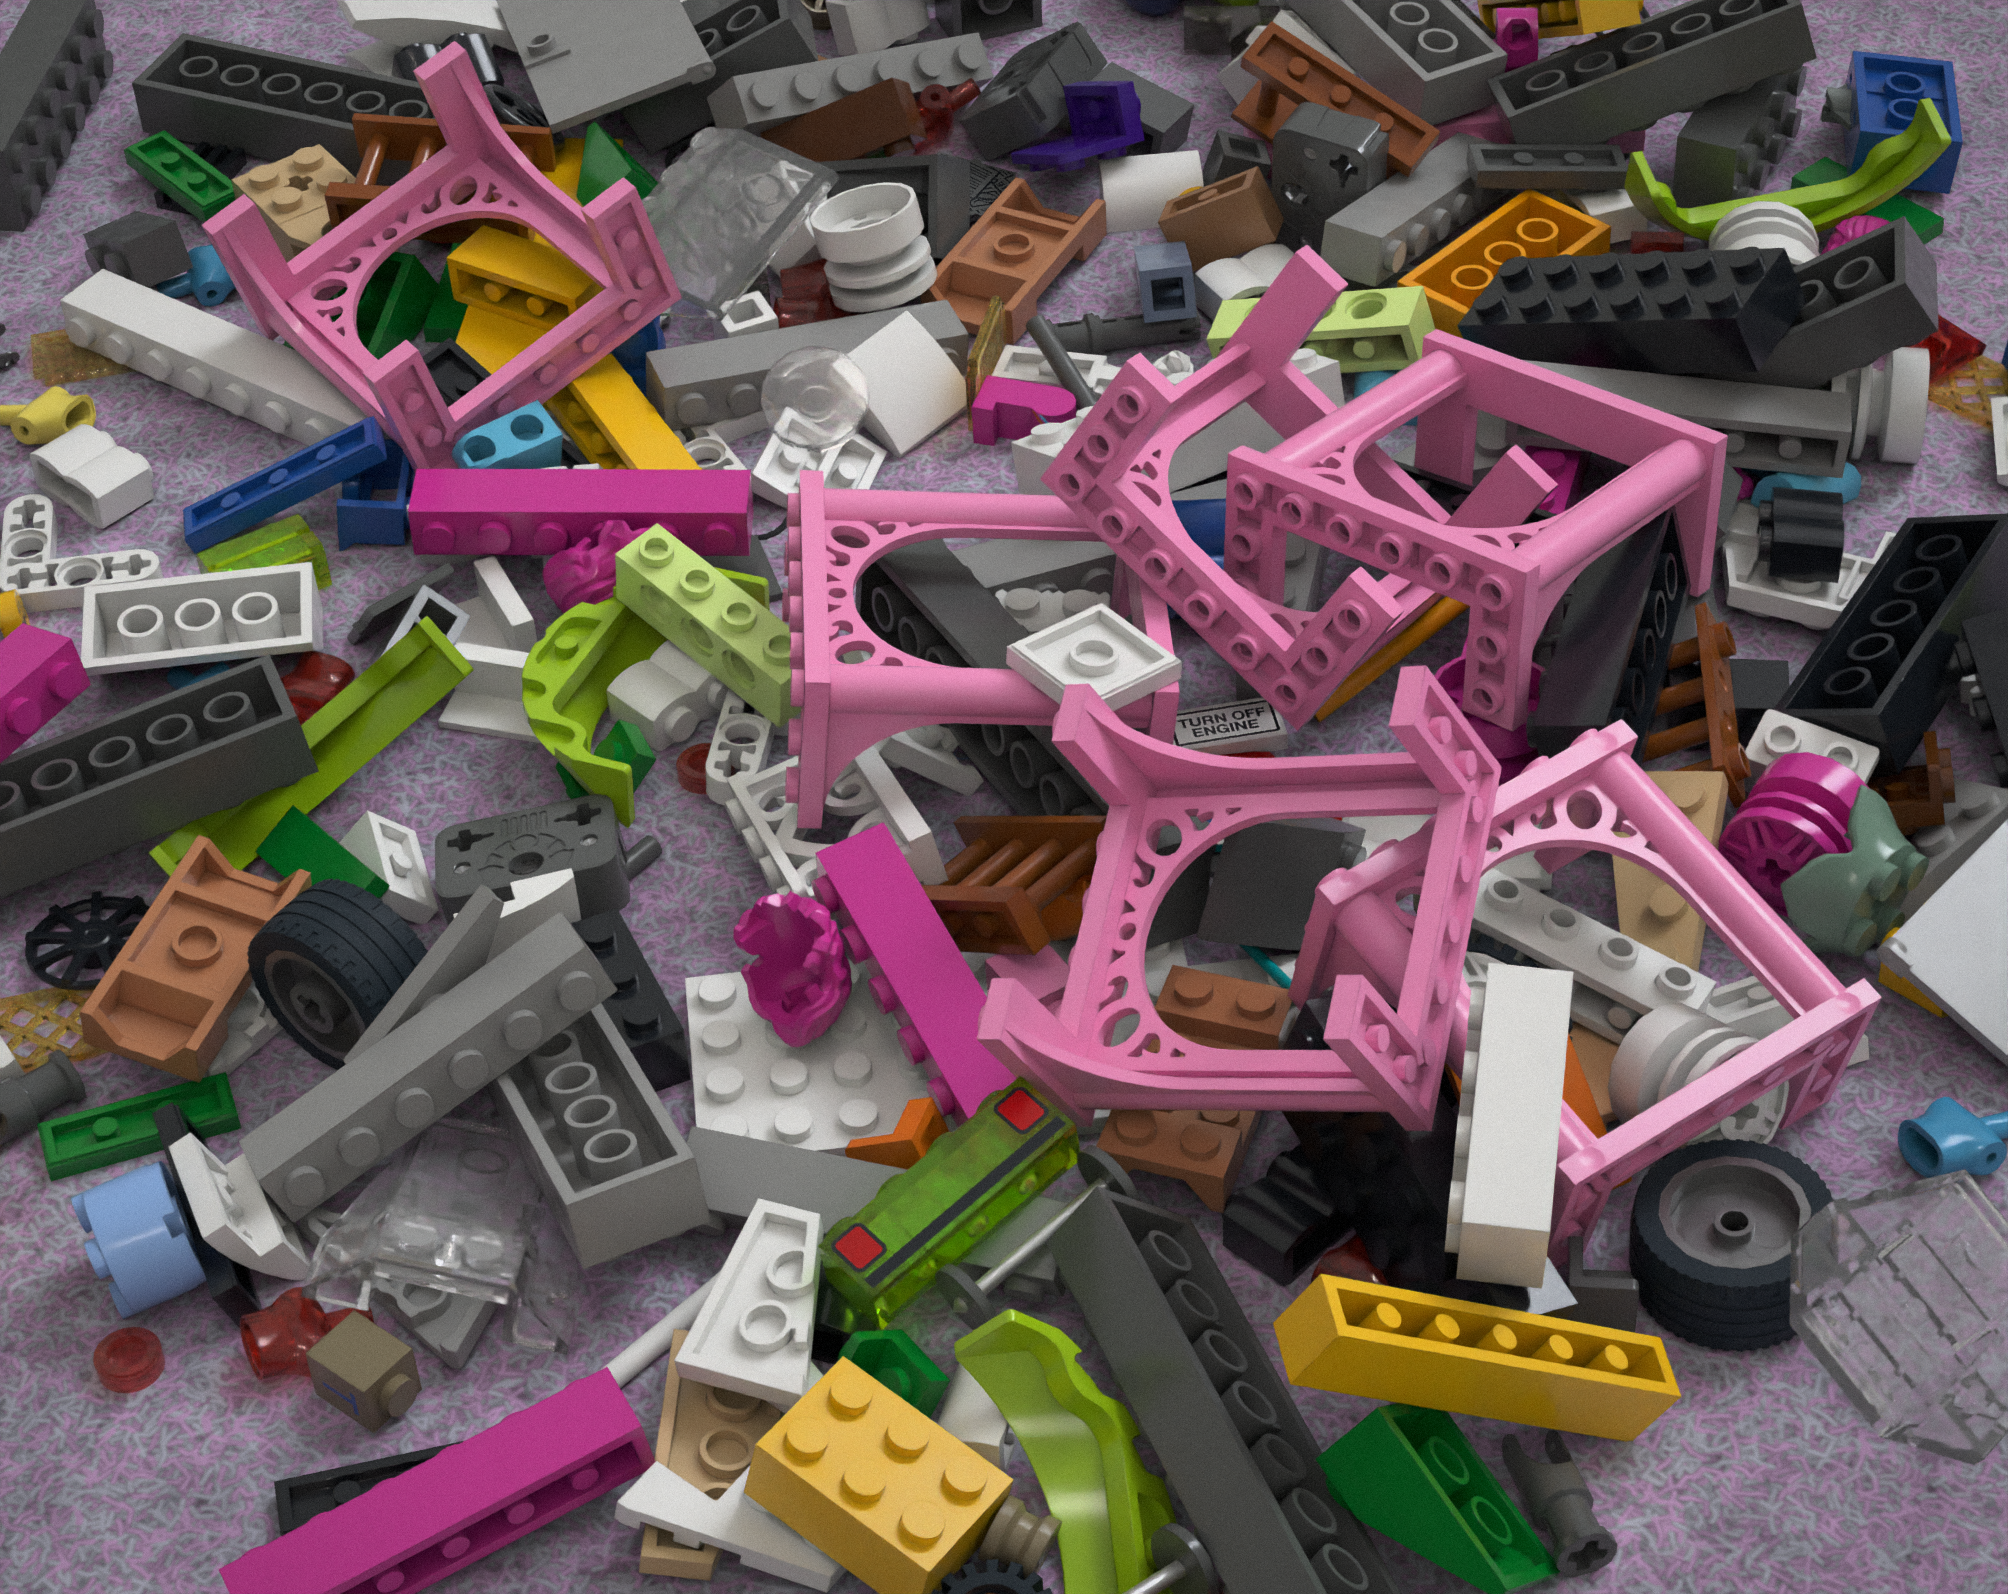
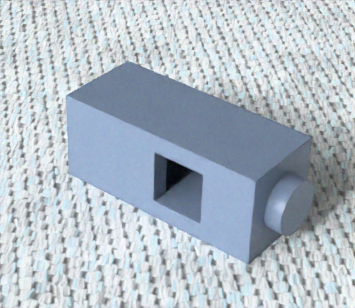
[1133,241,1197,323]

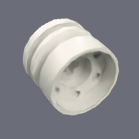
[810,182,938,312]
[1708,201,1820,268]
[1819,347,1930,464]
[1608,1003,1789,1153]

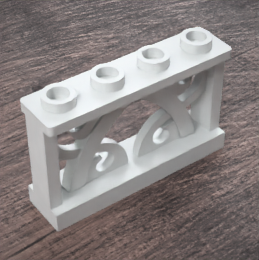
[724,745,948,921]

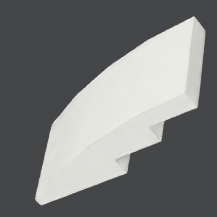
[336,0,518,53]

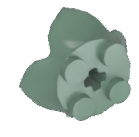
[1780,784,1929,957]

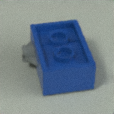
[1820,51,1963,194]

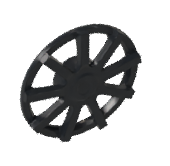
[25,891,150,991]

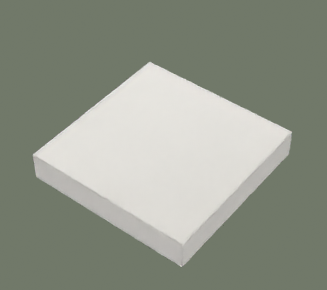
[1006,603,1182,711]

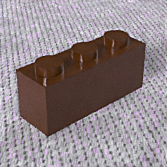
[760,77,928,163]

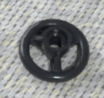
[483,84,565,152]

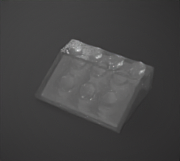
[641,127,840,321]

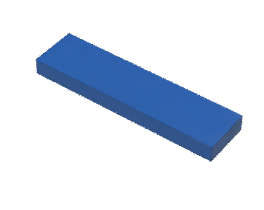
[183,416,387,554]

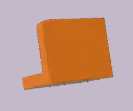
[845,1097,958,1177]

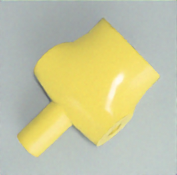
[0,386,96,445]

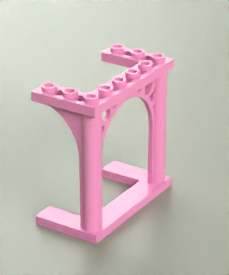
[201,41,682,472]
[1040,245,1558,731]
[1223,329,1728,732]
[782,470,1180,829]
[976,665,1502,1131]
[1287,719,1882,1270]

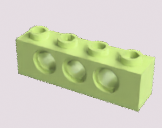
[1206,286,1435,373]
[615,523,801,728]

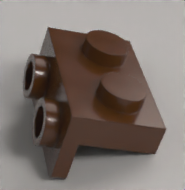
[1867,731,1956,836]

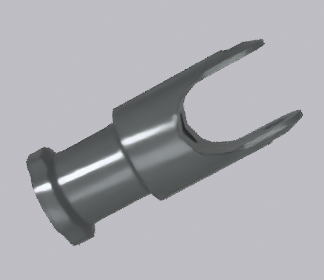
[0,1049,87,1146]
[1502,1430,1618,1578]

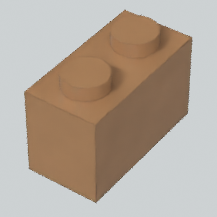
[1158,166,1284,271]

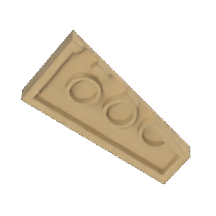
[1612,771,1729,972]
[639,1329,784,1581]

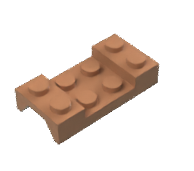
[920,177,1107,345]
[80,835,312,1083]
[1096,965,1296,1213]

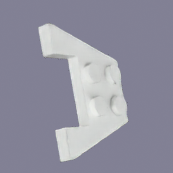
[1720,499,1896,630]
[614,1361,847,1593]

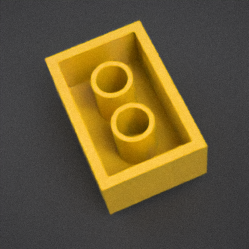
[744,1356,1014,1594]

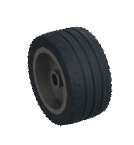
[247,879,428,1070]
[1629,1139,1839,1352]

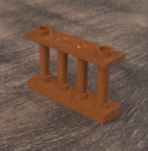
[1231,21,1440,179]
[324,113,557,243]
[1642,602,1751,808]
[921,816,1107,955]

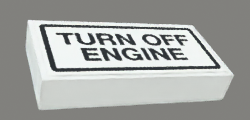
[1173,697,1288,755]

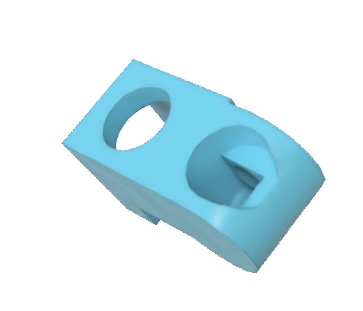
[451,400,563,469]

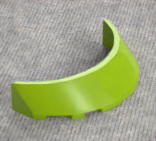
[1624,98,1951,241]
[522,567,770,828]
[148,616,474,878]
[954,1309,1177,1594]

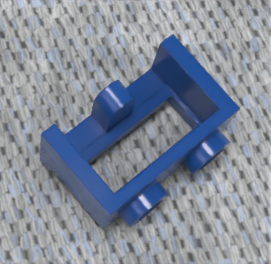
[336,439,415,551]

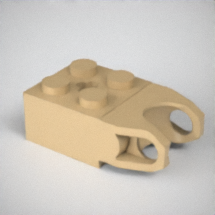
[231,144,398,263]

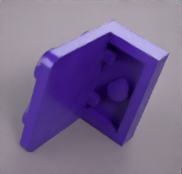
[1011,81,1145,172]

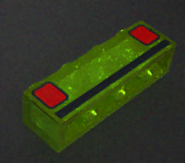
[818,1076,1080,1330]

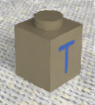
[305,1310,422,1433]

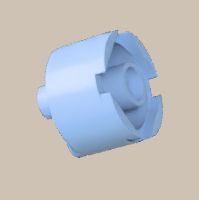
[71,1161,207,1320]

